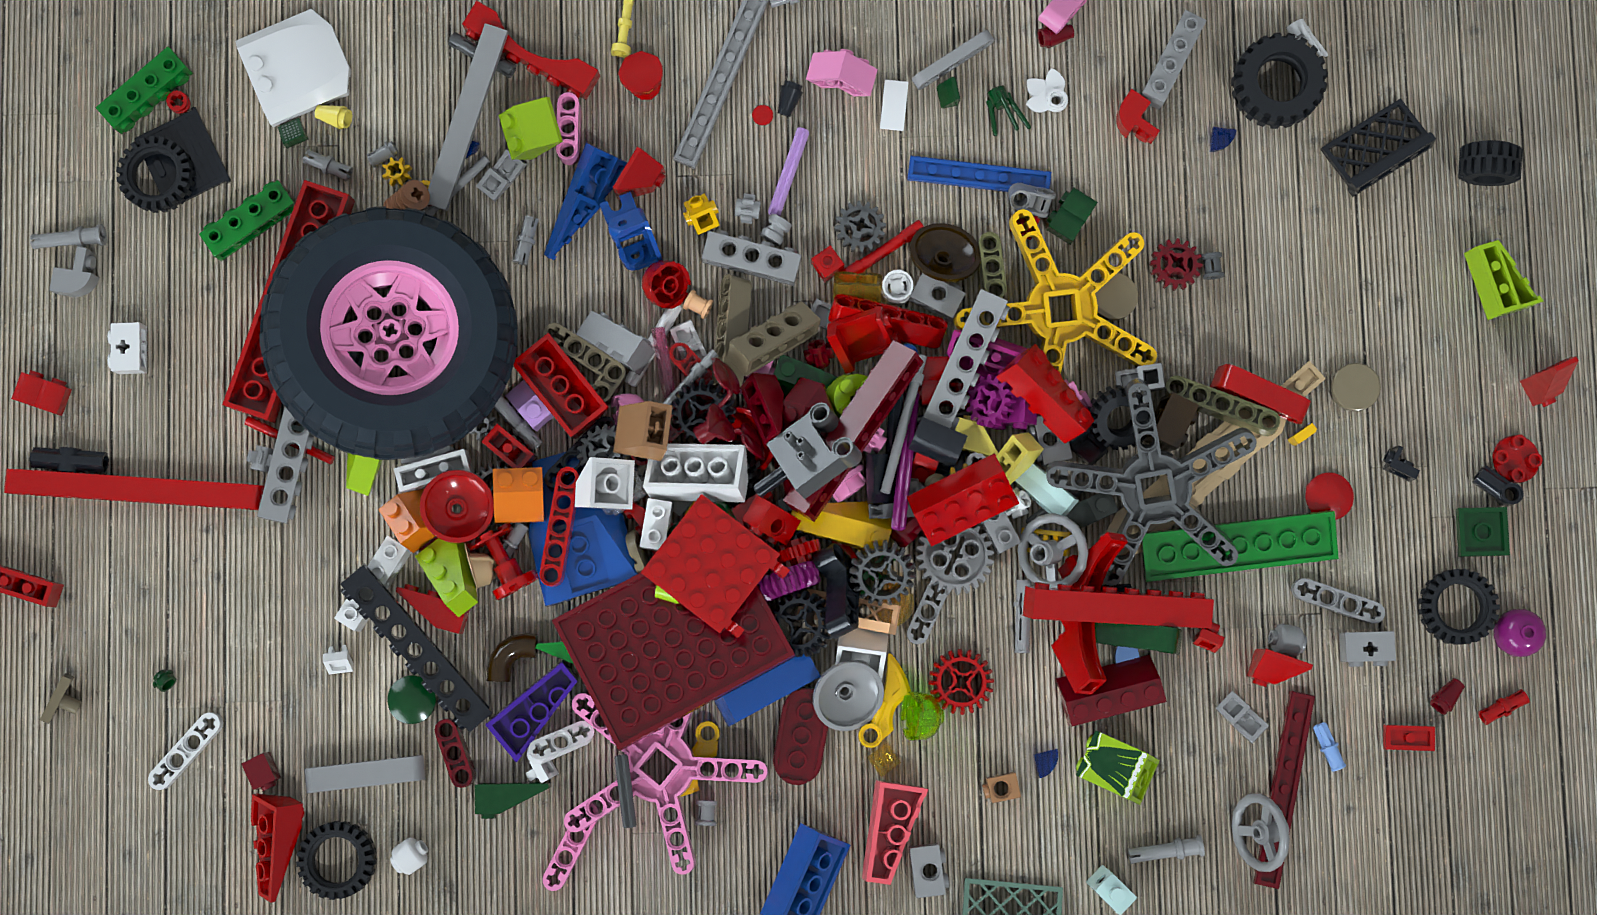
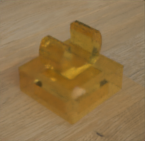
[867,743,901,777]

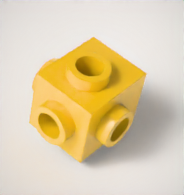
[683,193,720,235]

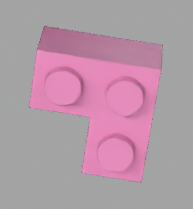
[806,49,878,97]

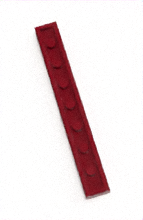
[1253,691,1315,889]

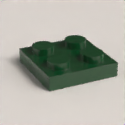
[1456,507,1510,557]

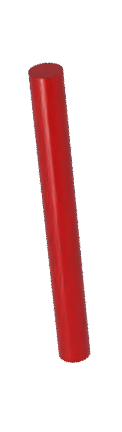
[245,416,335,465]

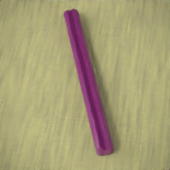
[891,392,920,531]

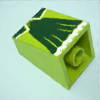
[1076,730,1160,805]

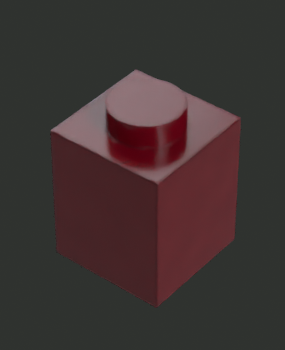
[241,752,282,792]

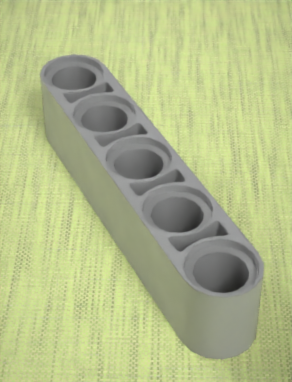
[304,755,426,793]

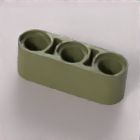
[978,232,1007,298]

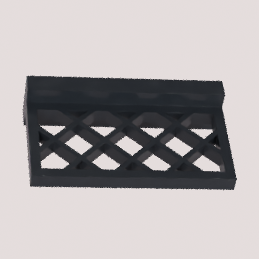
[1321,98,1436,197]

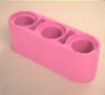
[1038,0,1087,34]
[556,92,581,165]

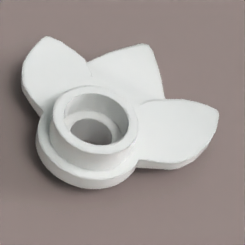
[1026,68,1068,113]

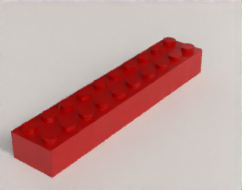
[222,180,355,423]

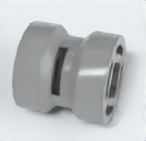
[760,214,792,246]

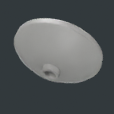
[813,661,884,731]

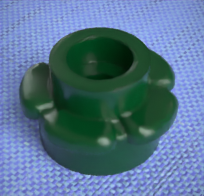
[153,670,177,692]

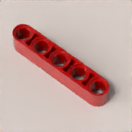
[828,294,948,348]
[540,467,580,587]

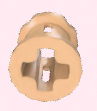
[683,290,714,319]

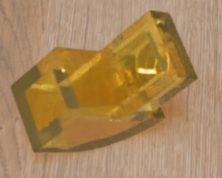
[876,583,914,626]

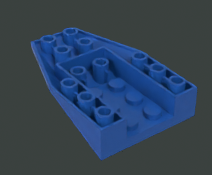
[529,452,638,607]

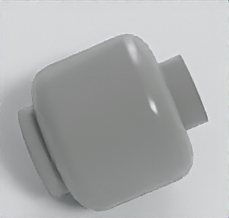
[1268,624,1307,657]

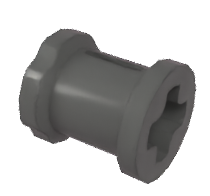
[1201,252,1225,280]

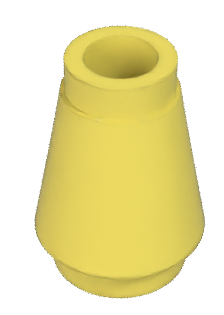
[315,105,352,129]

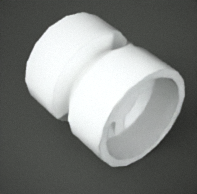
[881,270,913,306]

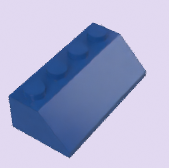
[760,823,851,915]

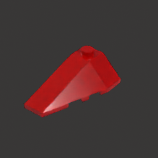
[251,793,304,903]

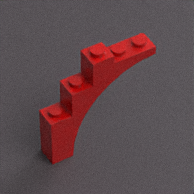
[1051,532,1128,695]

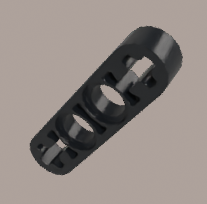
[544,416,617,492]

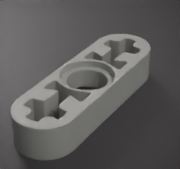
[906,583,947,645]

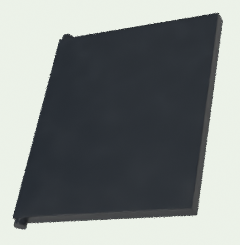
[134,107,231,209]

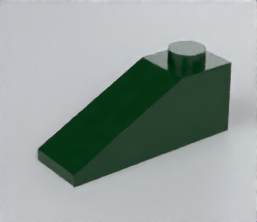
[475,782,551,819]

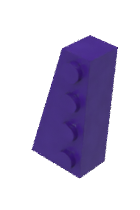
[485,660,579,763]

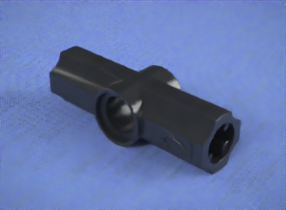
[29,447,109,473]

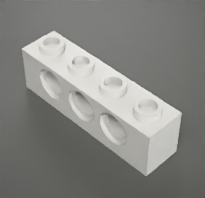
[334,536,412,632]

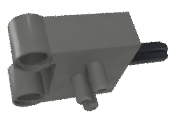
[754,402,862,499]

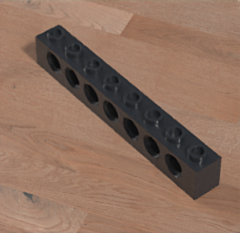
[340,563,492,733]

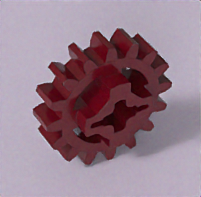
[1149,238,1203,291]

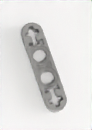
[912,30,994,90]
[1291,578,1385,624]

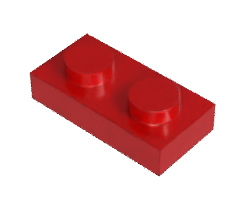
[1383,725,1435,751]

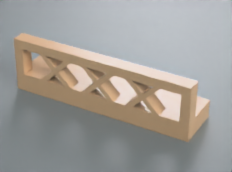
[797,589,901,635]

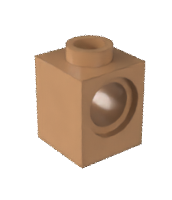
[982,772,1021,803]

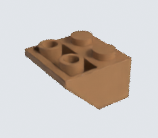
[613,401,672,461]

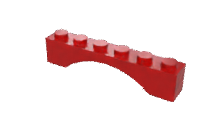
[462,0,601,100]

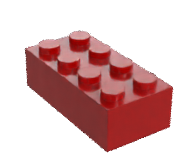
[906,453,1020,547]

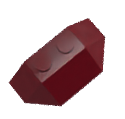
[773,377,835,469]

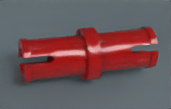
[1478,689,1530,725]

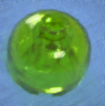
[901,691,944,741]

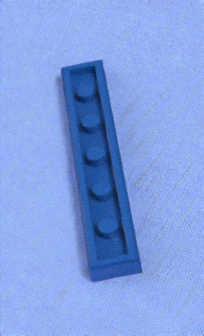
[907,155,1052,194]

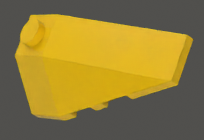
[791,501,892,551]

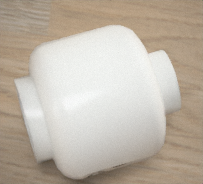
[390,837,428,875]

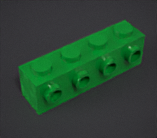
[95,46,193,134]
[199,180,296,261]

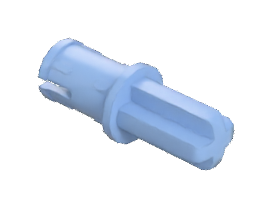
[1313,722,1346,772]

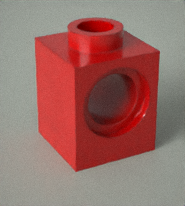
[811,245,844,283]

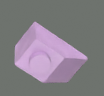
[505,380,554,432]

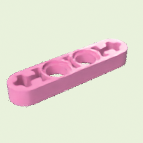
[543,803,600,891]

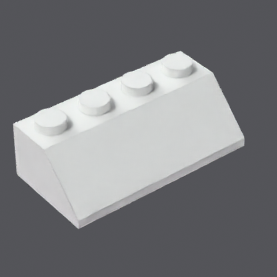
[643,444,748,502]

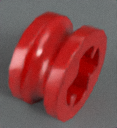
[166,90,191,114]

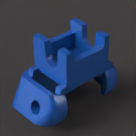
[599,192,663,271]

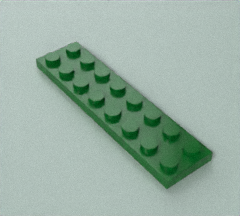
[1141,510,1339,582]

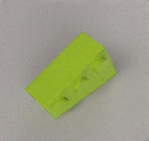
[1464,240,1544,320]
[415,538,478,617]

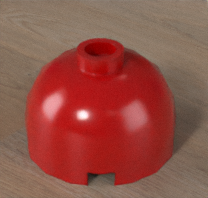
[642,260,691,309]

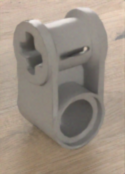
[1008,183,1056,218]

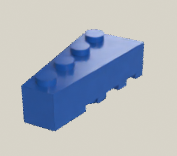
[714,653,821,727]

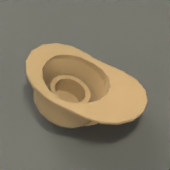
[464,542,497,593]

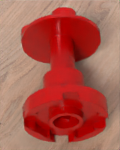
[467,523,539,600]

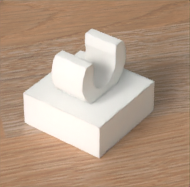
[323,645,353,674]
[525,755,559,783]

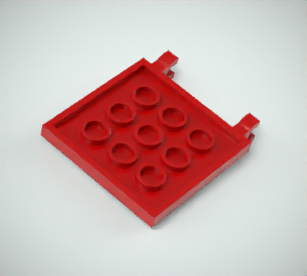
[641,494,790,638]

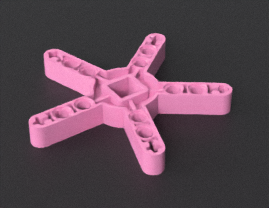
[564,693,768,875]

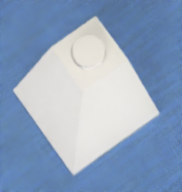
[575,457,635,509]

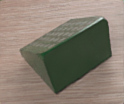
[278,118,309,149]

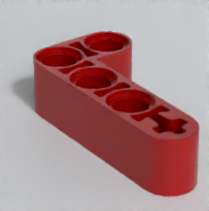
[1210,364,1311,424]

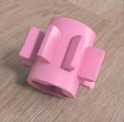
[863,427,887,454]

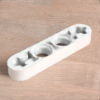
[148,712,223,790]

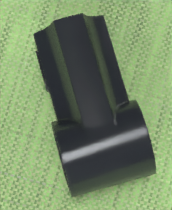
[1472,465,1524,507]

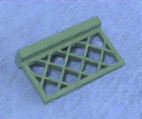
[962,878,1063,915]

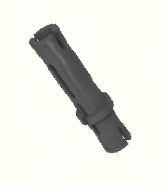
[448,32,517,78]

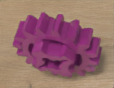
[966,374,1016,428]

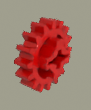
[776,537,822,567]

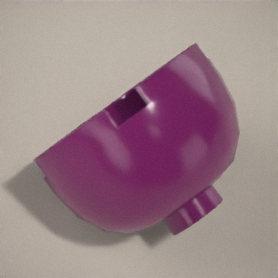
[1494,609,1546,657]

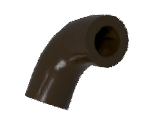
[486,633,538,682]

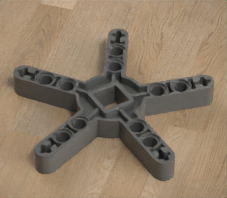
[1046,379,1257,586]

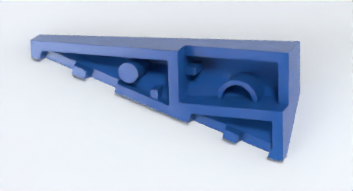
[544,142,628,260]

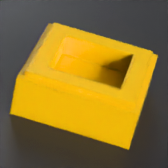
[1288,423,1317,446]

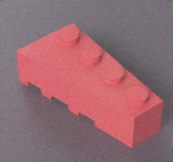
[862,780,929,885]

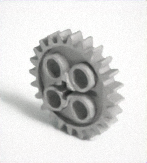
[915,526,994,596]

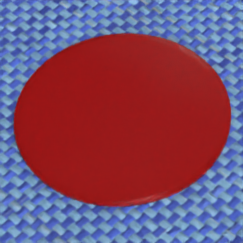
[752,105,773,126]

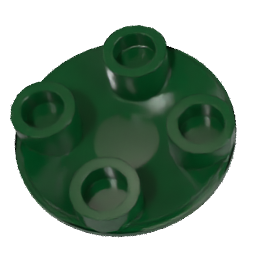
[387,675,436,724]

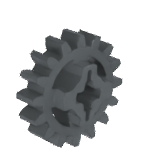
[834,201,886,253]
[577,424,625,468]

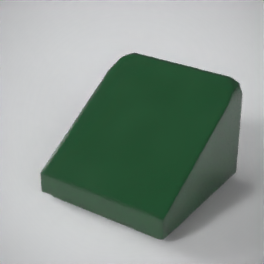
[937,76,960,109]

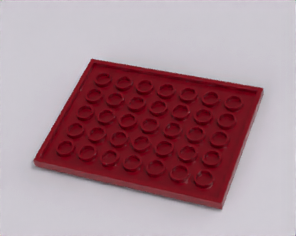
[552,573,795,751]

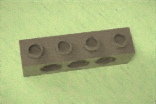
[727,301,821,377]

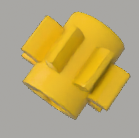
[382,157,412,187]

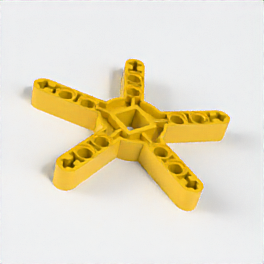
[954,209,1157,374]

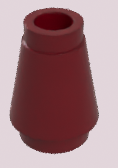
[1037,24,1074,49]
[1430,678,1465,715]

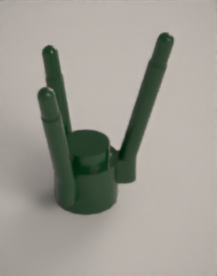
[986,85,1031,136]

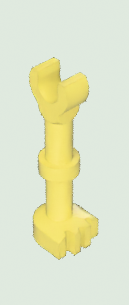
[611,0,635,58]

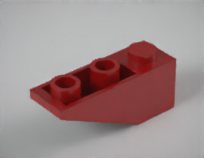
[396,584,470,634]

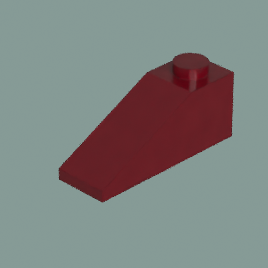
[740,373,784,446]

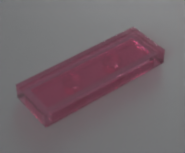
[651,326,675,399]

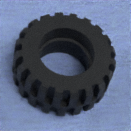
[1231,32,1328,129]

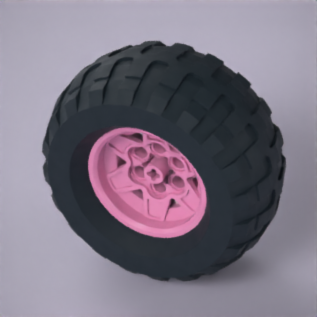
[260,206,518,460]

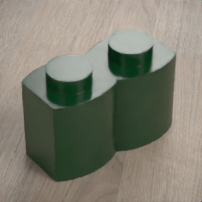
[1046,187,1098,245]

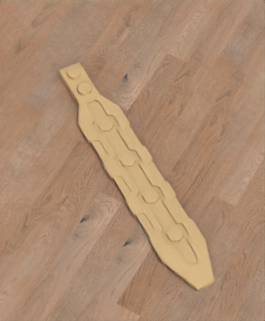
[1105,361,1326,563]

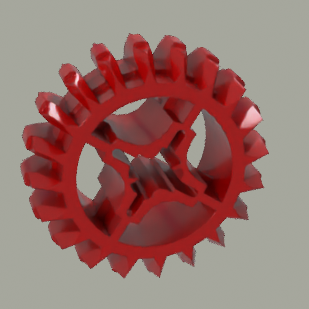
[928,649,994,715]

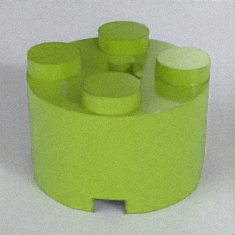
[826,374,867,419]

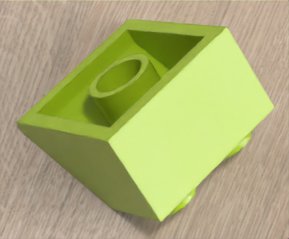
[499,97,563,160]

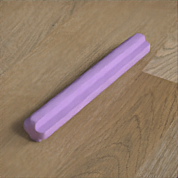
[768,127,809,216]

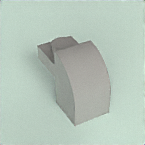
[49,247,100,297]
[1115,363,1166,393]

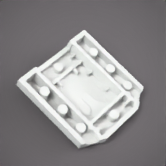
[235,9,351,127]

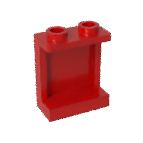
[827,306,902,374]

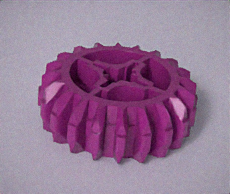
[757,561,821,602]

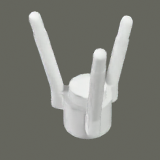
[1287,19,1328,82]

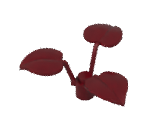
[694,357,765,461]

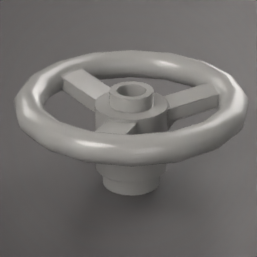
[1017,513,1088,588]
[1231,793,1290,872]

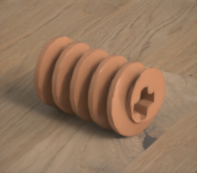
[383,180,430,211]

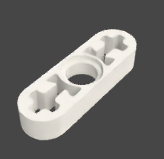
[527,721,594,765]

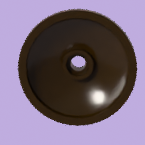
[910,223,981,282]

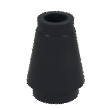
[777,80,803,117]

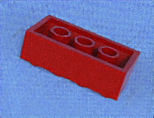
[513,333,609,439]

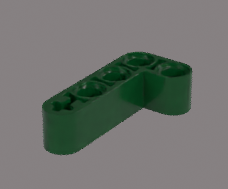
[1095,622,1183,654]

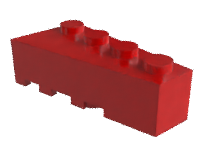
[996,344,1095,444]

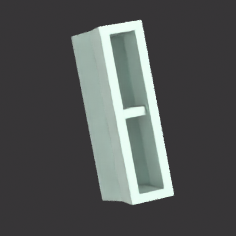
[1014,462,1079,516]

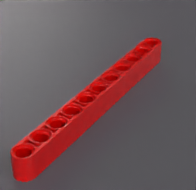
[4,469,265,510]

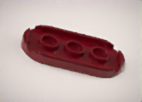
[773,688,828,785]

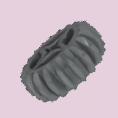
[849,540,916,606]

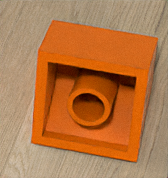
[493,467,544,523]
[378,488,435,553]

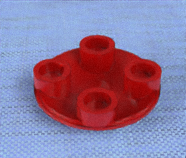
[1493,434,1543,483]
[1305,472,1354,520]

